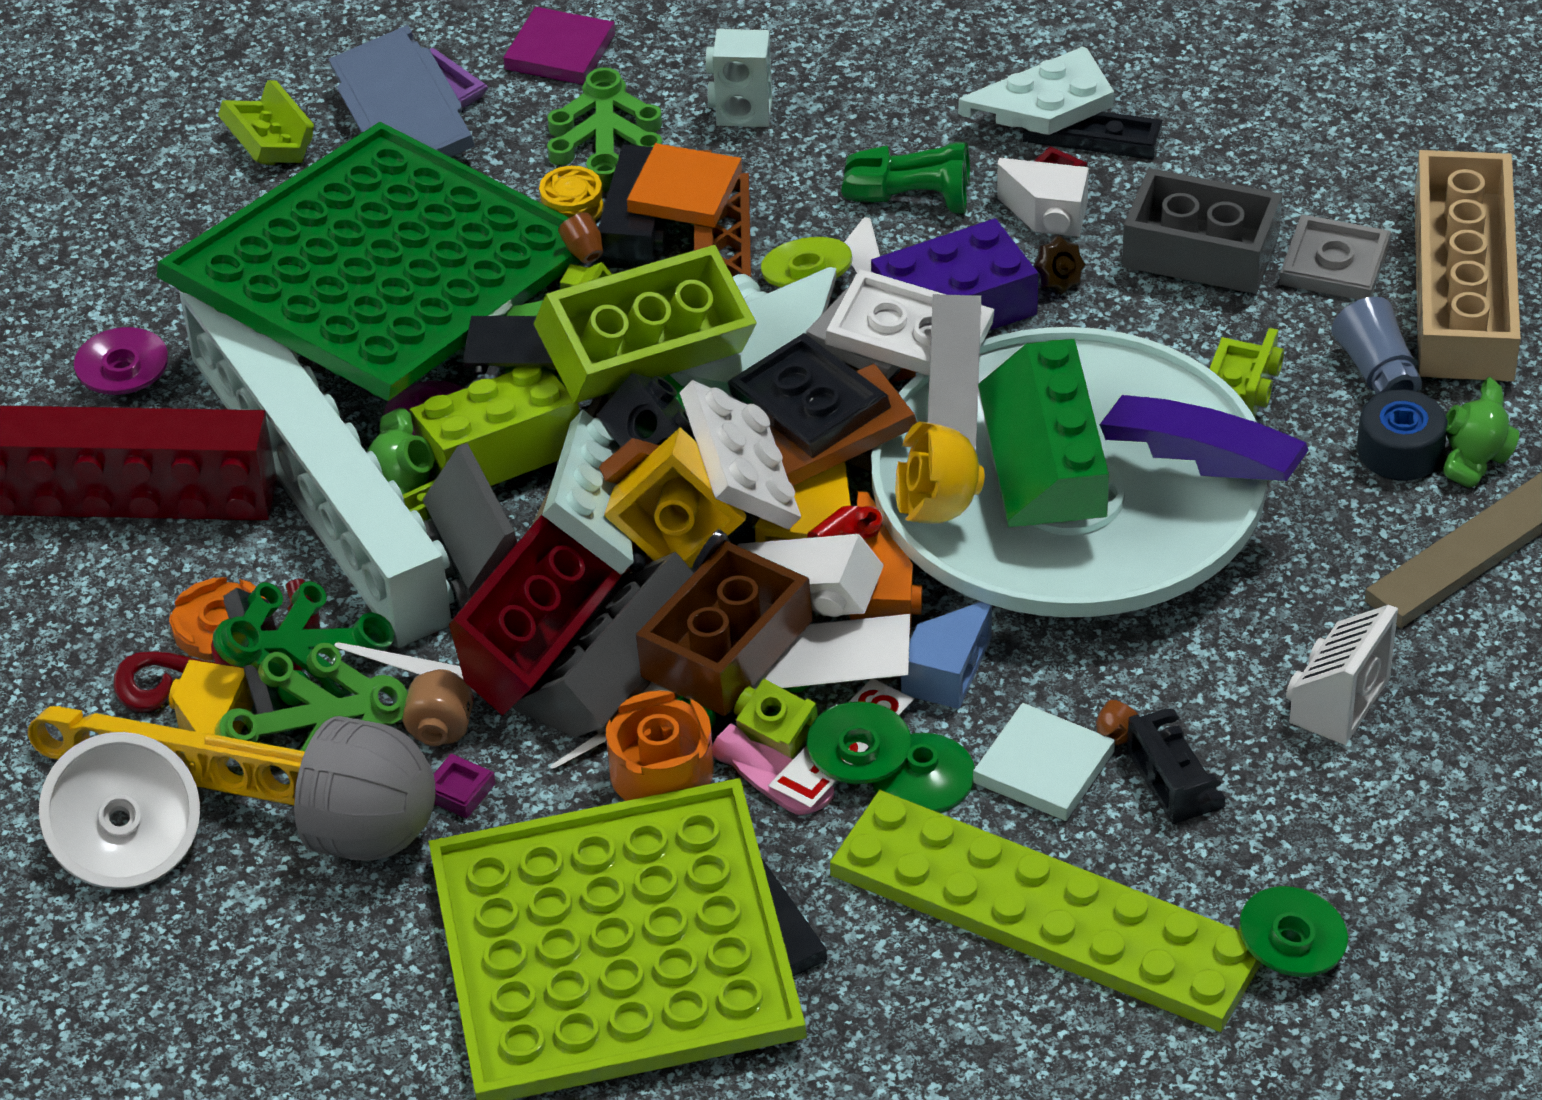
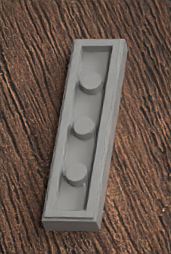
[928,294,981,451]

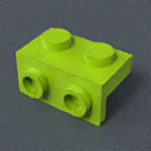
[218,80,314,165]
[1209,328,1284,418]

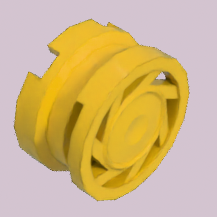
[539,166,604,224]

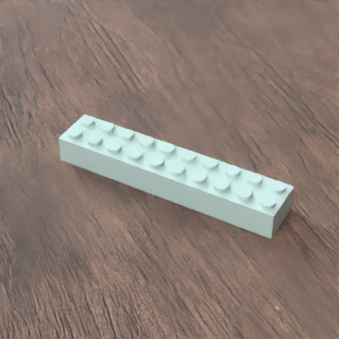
[179,291,454,648]

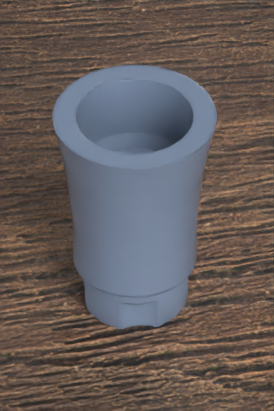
[1331,297,1422,395]

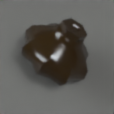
[1033,236,1086,295]

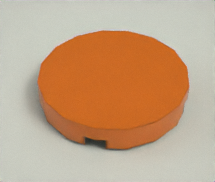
[169,577,266,661]

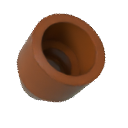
[558,212,603,264]

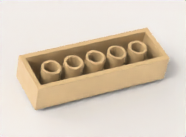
[1415,150,1521,381]

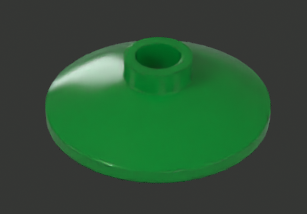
[807,702,911,784]
[872,733,975,813]
[1239,886,1348,977]

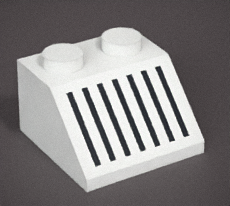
[1286,605,1398,745]

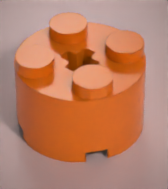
[606,691,714,801]

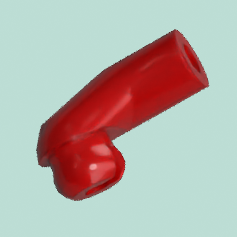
[807,506,883,540]

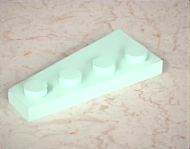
[542,409,634,575]

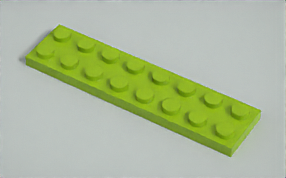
[830,790,1261,1032]

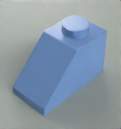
[901,602,992,709]

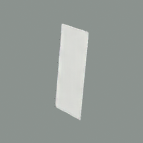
[752,614,910,690]

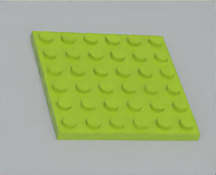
[428,778,807,1100]

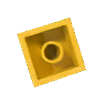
[604,427,746,569]

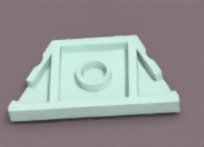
[958,47,1114,135]

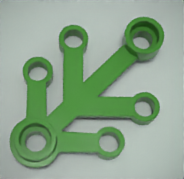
[547,68,662,192]
[215,643,408,751]

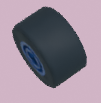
[1357,389,1448,481]

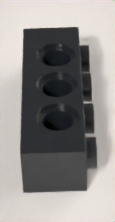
[597,373,760,545]

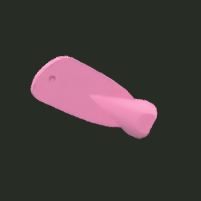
[712,724,834,815]

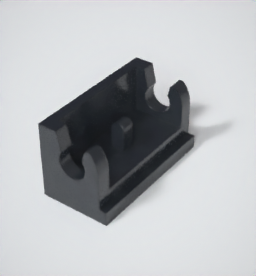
[463,316,559,375]
[1127,709,1226,825]

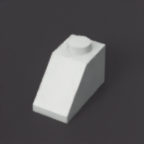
[997,158,1089,237]

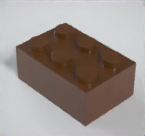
[636,540,813,716]

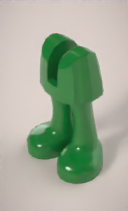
[841,142,970,214]

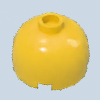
[895,421,985,524]

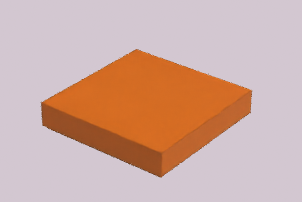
[627,143,742,228]

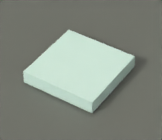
[973,703,1115,821]

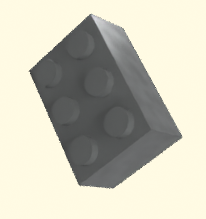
[1122,168,1282,294]

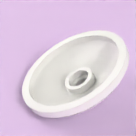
[39,732,200,890]

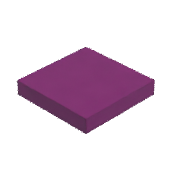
[503,6,615,85]

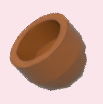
[1096,700,1138,746]

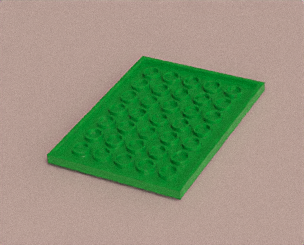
[156,122,581,401]

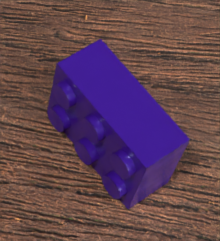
[871,218,1038,331]

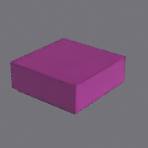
[433,754,496,819]

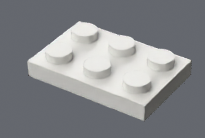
[825,269,994,376]
[680,380,801,530]

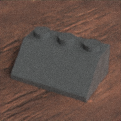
[423,443,517,609]

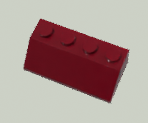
[449,513,628,716]

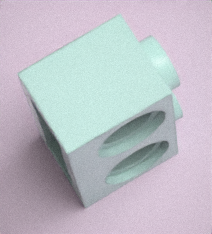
[706,29,772,127]

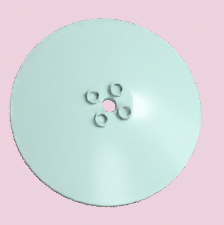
[871,327,1267,617]

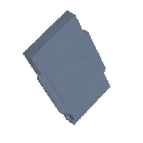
[329,25,475,157]

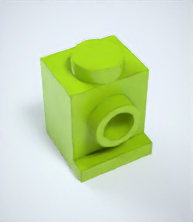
[734,678,818,759]

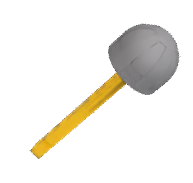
[28,706,435,861]

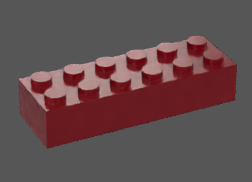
[0,405,277,520]

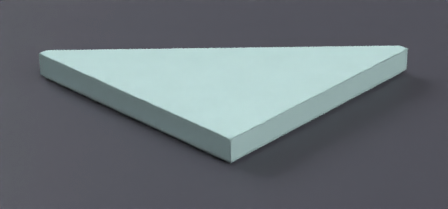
[662,267,836,394]

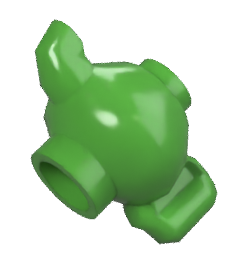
[1444,377,1519,488]
[367,407,435,495]

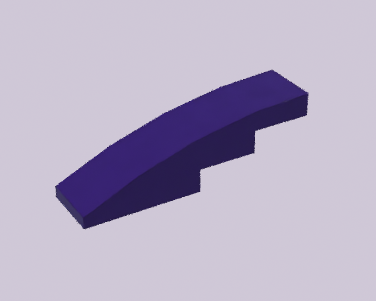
[1099,395,1309,481]

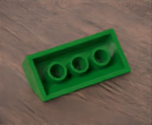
[978,338,1109,528]

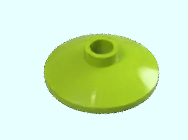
[761,237,853,288]

